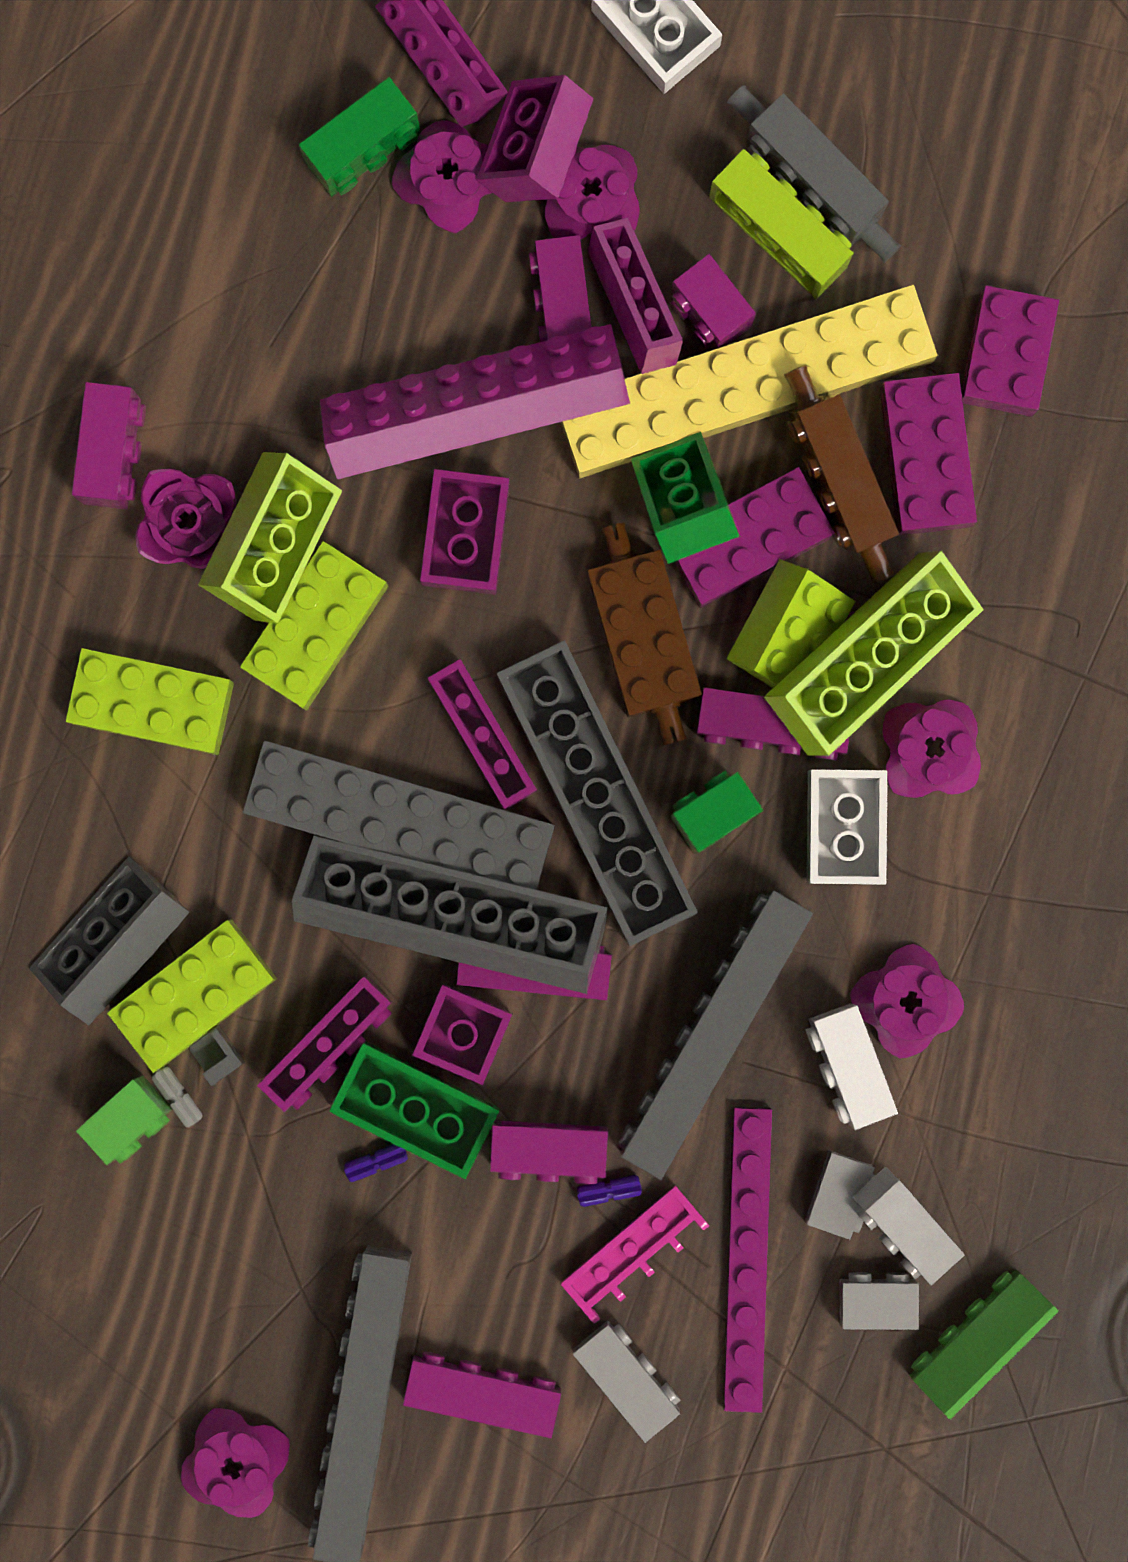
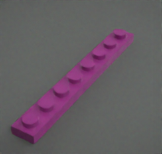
[724,1107,772,1413]

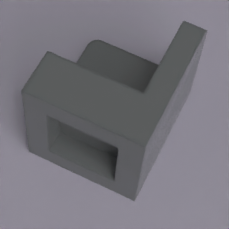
[190,1026,245,1086]

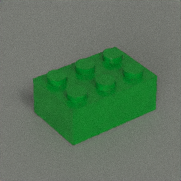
[299,77,420,197]
[631,432,740,564]
[670,770,763,854]

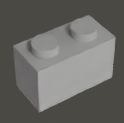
[804,1150,876,1240]
[839,1272,919,1330]

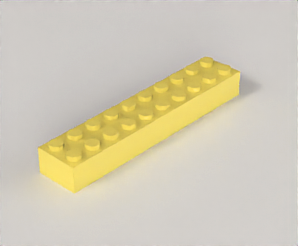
[561,285,938,479]

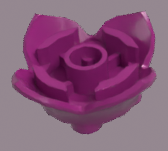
[392,120,492,234]
[545,145,640,240]
[135,468,237,569]
[882,699,981,798]
[850,944,964,1059]
[181,1408,290,1518]

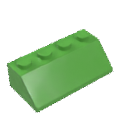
[909,1269,1059,1419]

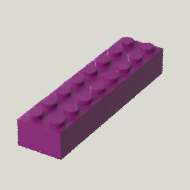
[320,324,630,479]

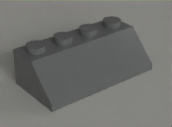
[29,856,190,1025]

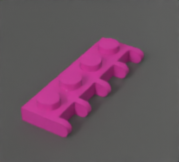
[560,1185,710,1324]

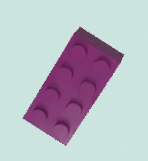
[880,373,977,536]
[674,467,835,608]

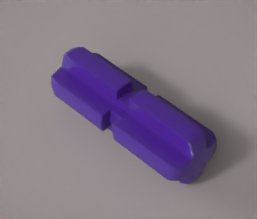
[344,1144,408,1182]
[577,1175,642,1207]

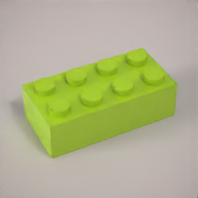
[709,149,854,300]
[198,452,342,624]
[240,541,389,711]
[66,648,234,755]
[107,920,278,1073]

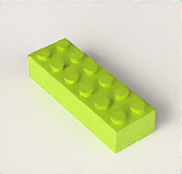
[764,551,984,756]

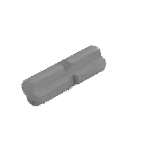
[152,1067,203,1127]

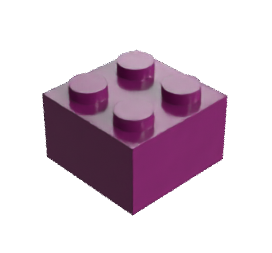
[670,254,756,350]
[413,984,513,1085]

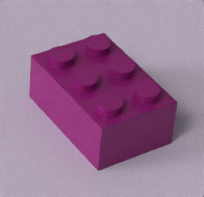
[476,75,594,202]
[961,285,1059,417]
[72,382,146,510]
[420,469,510,595]
[490,1120,608,1184]

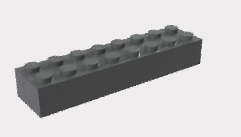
[497,640,698,946]
[243,741,555,890]
[292,836,607,994]
[618,891,813,1180]
[308,1245,412,1562]

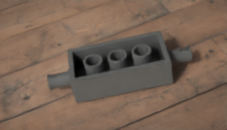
[727,85,901,263]

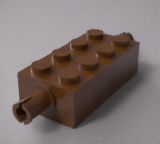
[784,365,899,583]
[587,522,702,746]

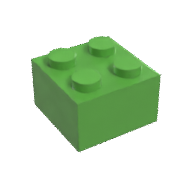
[76,1075,172,1165]

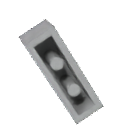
[852,1166,964,1286]
[573,1320,681,1443]

